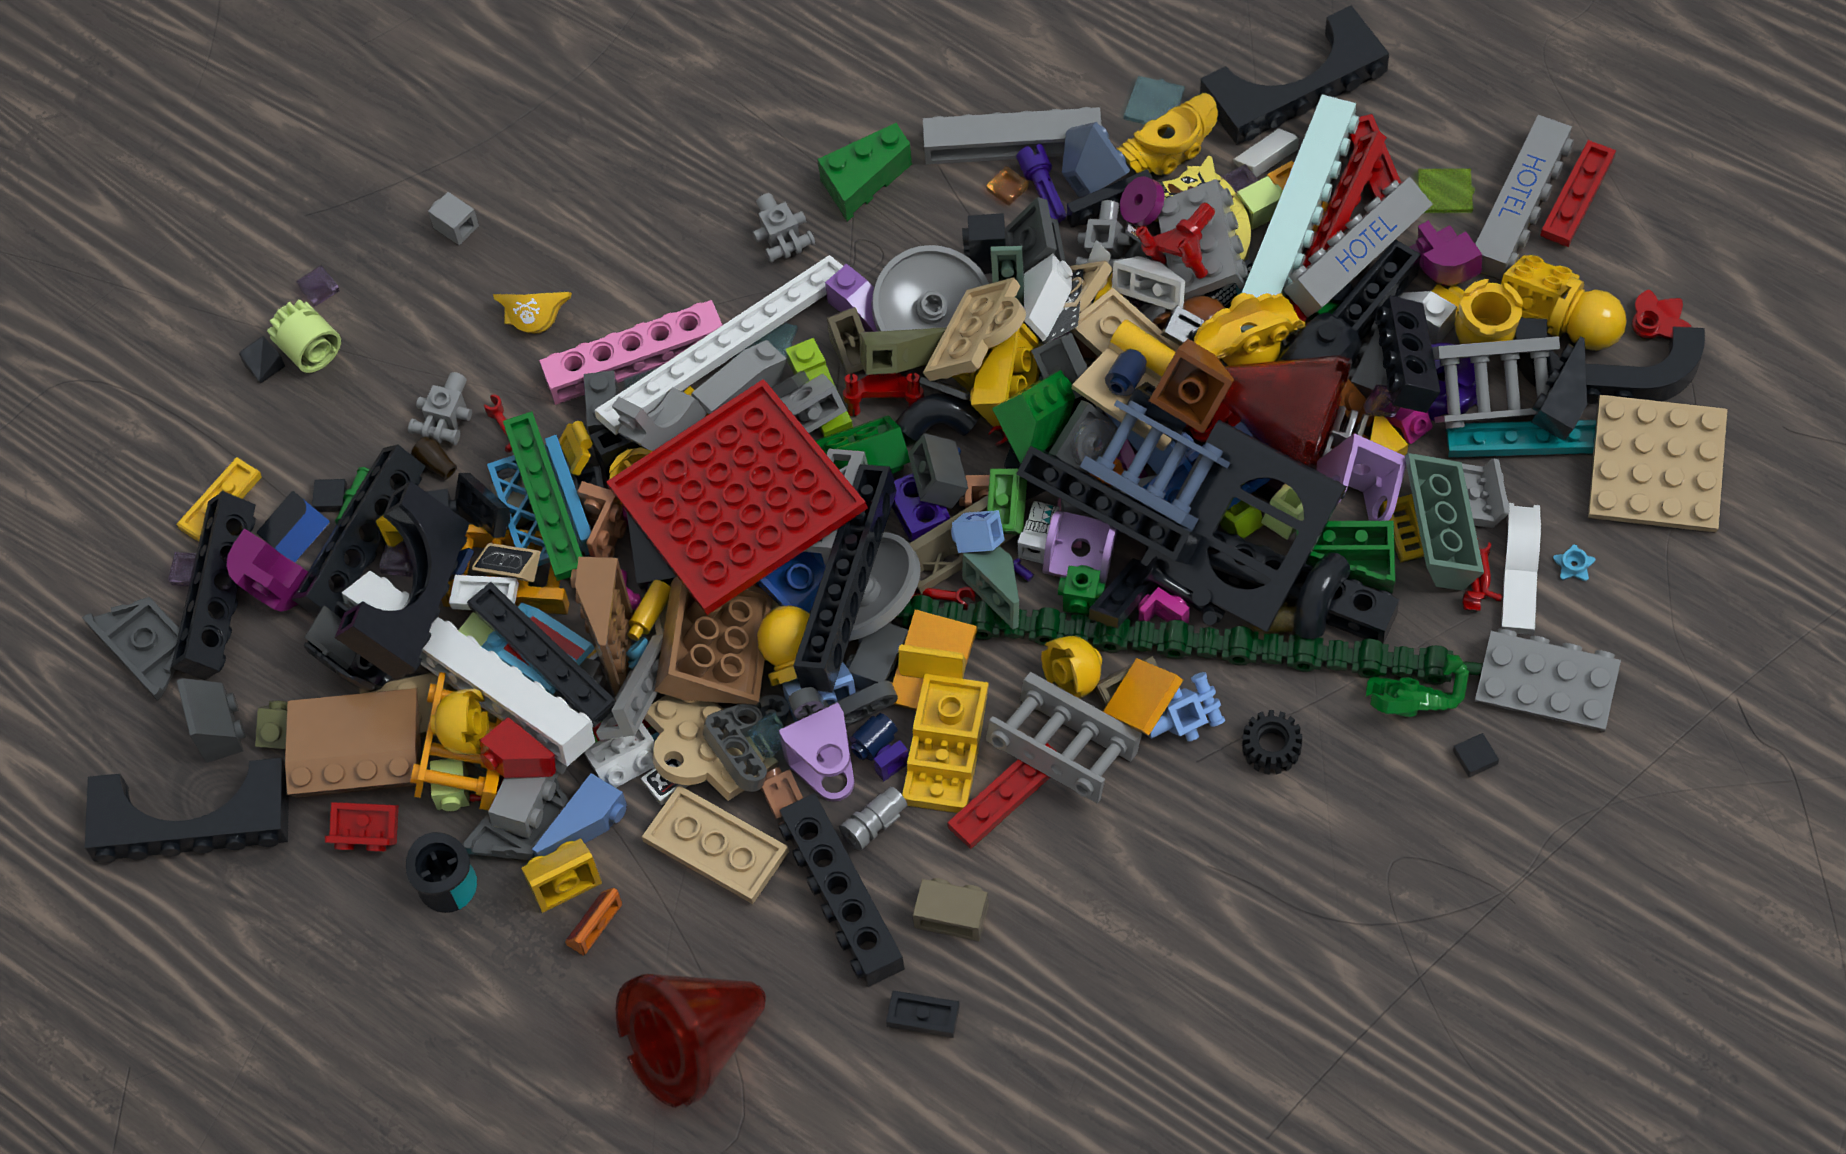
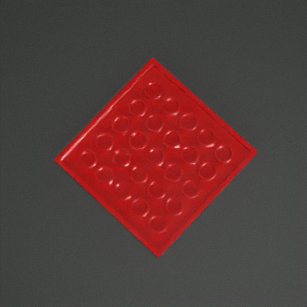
[606,379,868,615]

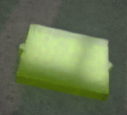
[1418,168,1475,213]

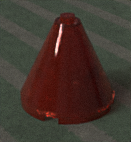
[1222,355,1352,466]
[615,974,766,1108]

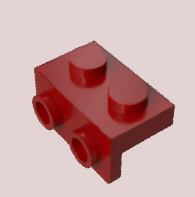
[325,802,399,851]

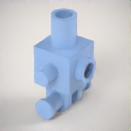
[1147,672,1225,741]

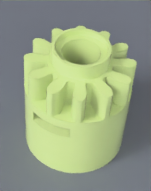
[267,299,341,373]

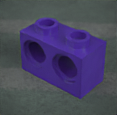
[892,473,950,543]

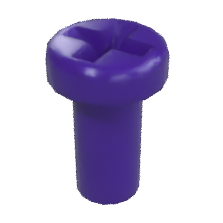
[1013,558,1034,582]

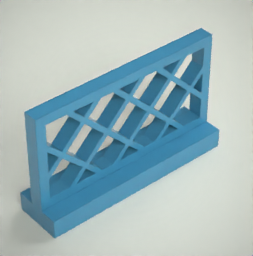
[487,435,591,566]

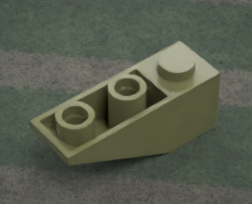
[860,327,947,375]

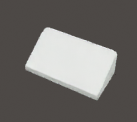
[1233,128,1299,180]

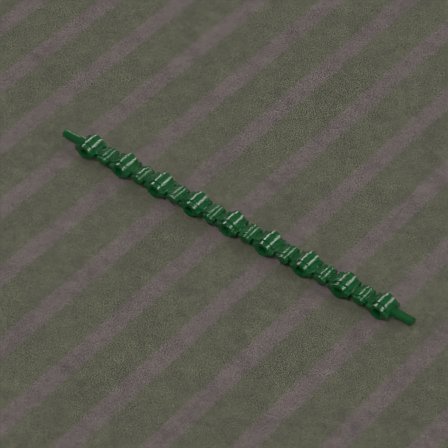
[895,595,1483,685]

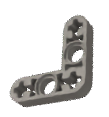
[788,681,898,727]
[703,695,789,792]

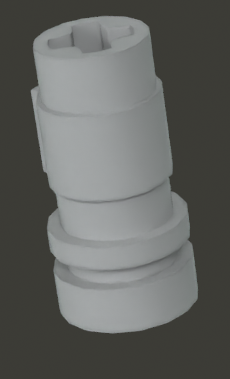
[839,786,907,851]

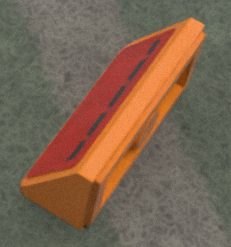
[565,888,622,956]

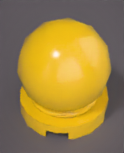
[1547,277,1626,351]
[1455,279,1523,344]
[757,605,810,686]

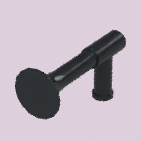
[1138,556,1225,625]

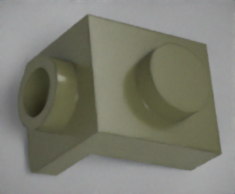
[255,701,288,749]

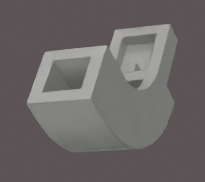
[612,387,707,451]

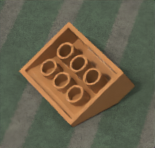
[571,557,633,697]
[654,576,773,705]
[285,688,424,798]

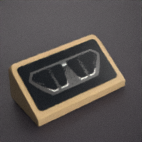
[472,543,541,582]

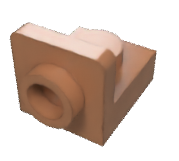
[959,475,990,508]
[761,767,803,819]

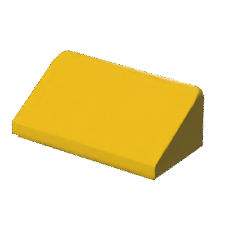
[899,644,966,679]

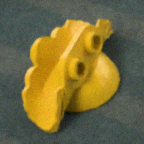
[1116,93,1218,175]
[1194,293,1306,375]

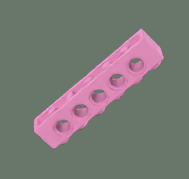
[539,300,722,405]

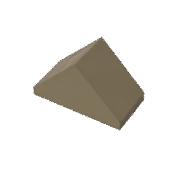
[827,307,865,375]

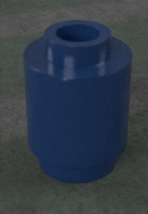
[1105,349,1147,396]
[850,713,898,761]

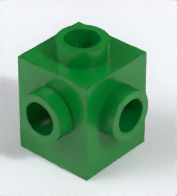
[1058,565,1105,616]

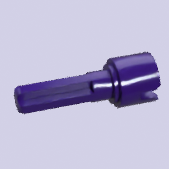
[1016,144,1067,223]

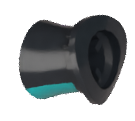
[406,832,477,913]

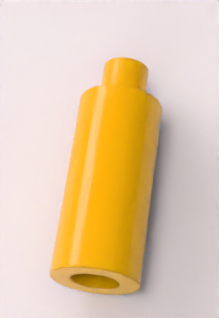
[627,580,671,641]

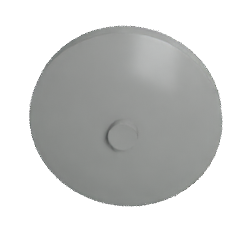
[871,245,989,331]
[809,532,921,641]

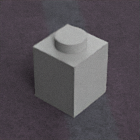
[428,192,479,245]

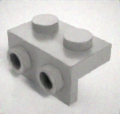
[1462,458,1510,528]

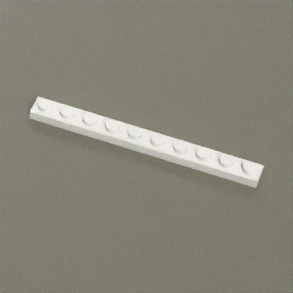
[595,255,843,435]

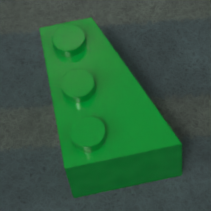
[817,123,912,222]
[1295,521,1395,594]

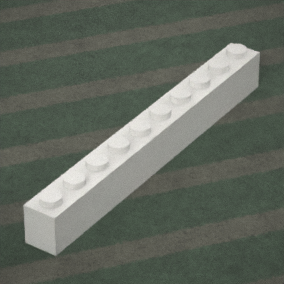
[342,571,595,766]

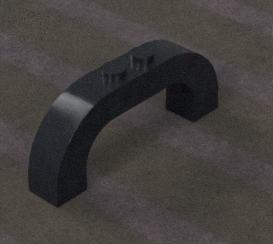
[1513,318,1705,404]

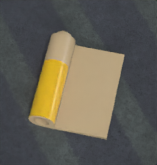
[1071,319,1176,451]

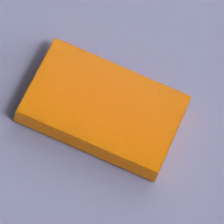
[892,609,978,711]

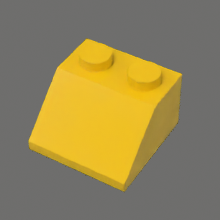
[521,838,602,913]

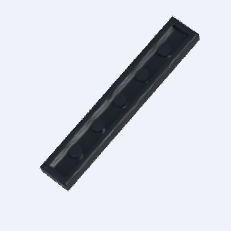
[467,582,616,727]

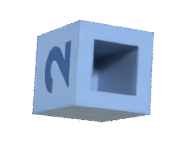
[951,510,1005,553]

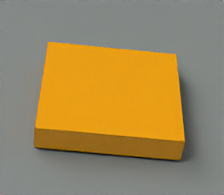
[1103,658,1183,735]

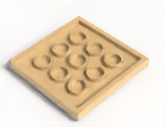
[1588,395,1727,533]

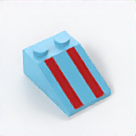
[481,603,595,695]

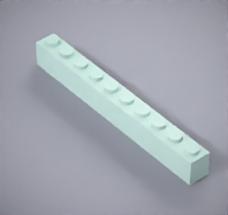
[1241,95,1359,333]

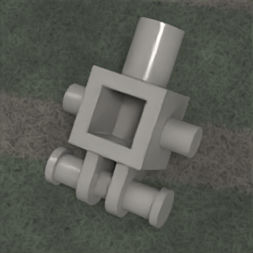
[752,193,816,263]
[1076,200,1133,274]
[408,372,472,445]

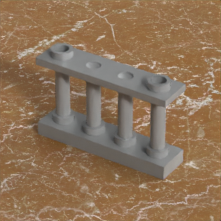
[1432,336,1560,428]
[986,672,1142,803]

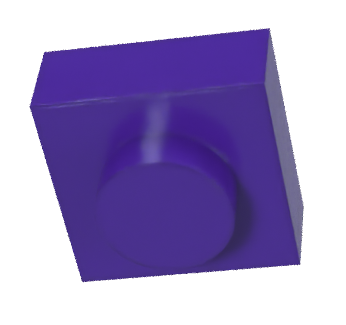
[874,740,909,782]

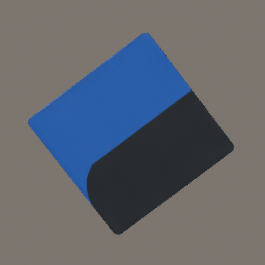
[257,491,330,562]

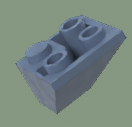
[1062,122,1131,197]

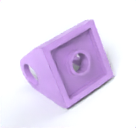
[1317,433,1406,521]
[1042,510,1119,583]
[779,703,854,802]

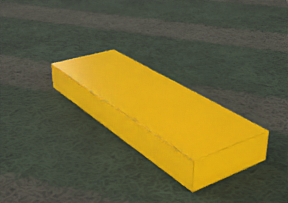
[176,457,262,542]

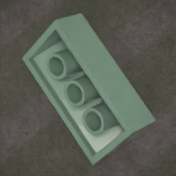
[1405,453,1484,591]

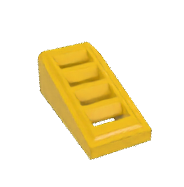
[1379,494,1424,563]

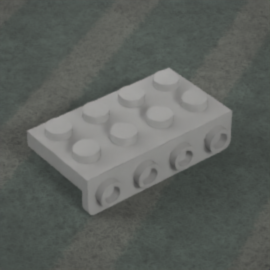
[1158,179,1249,300]
[1475,628,1621,732]

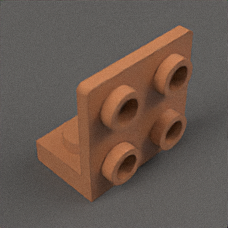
[577,481,627,558]

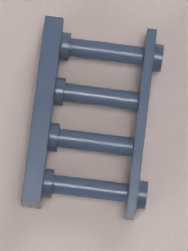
[1080,400,1230,530]

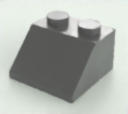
[176,678,246,763]

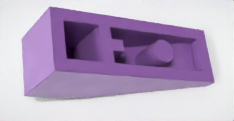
[825,264,878,332]

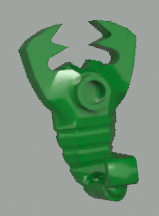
[1365,654,1469,717]

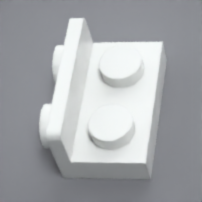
[584,723,655,788]

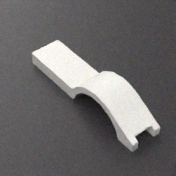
[1501,503,1541,635]

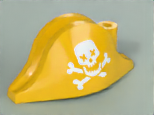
[493,292,572,334]

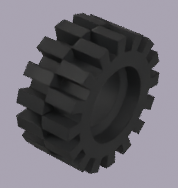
[1242,710,1302,775]

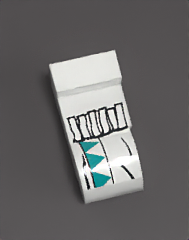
[1018,501,1060,564]

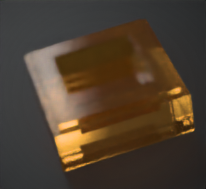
[987,166,1029,206]

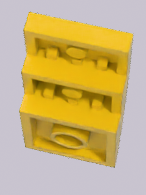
[902,674,989,813]

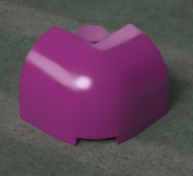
[1409,220,1482,286]
[227,529,308,612]

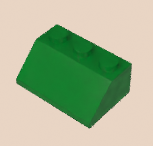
[992,370,1075,464]
[815,415,910,473]

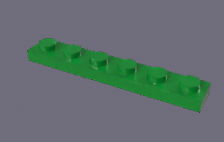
[503,411,583,581]

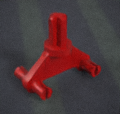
[1135,203,1215,279]
[843,373,924,416]

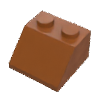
[1149,339,1234,433]

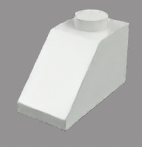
[1400,291,1457,344]

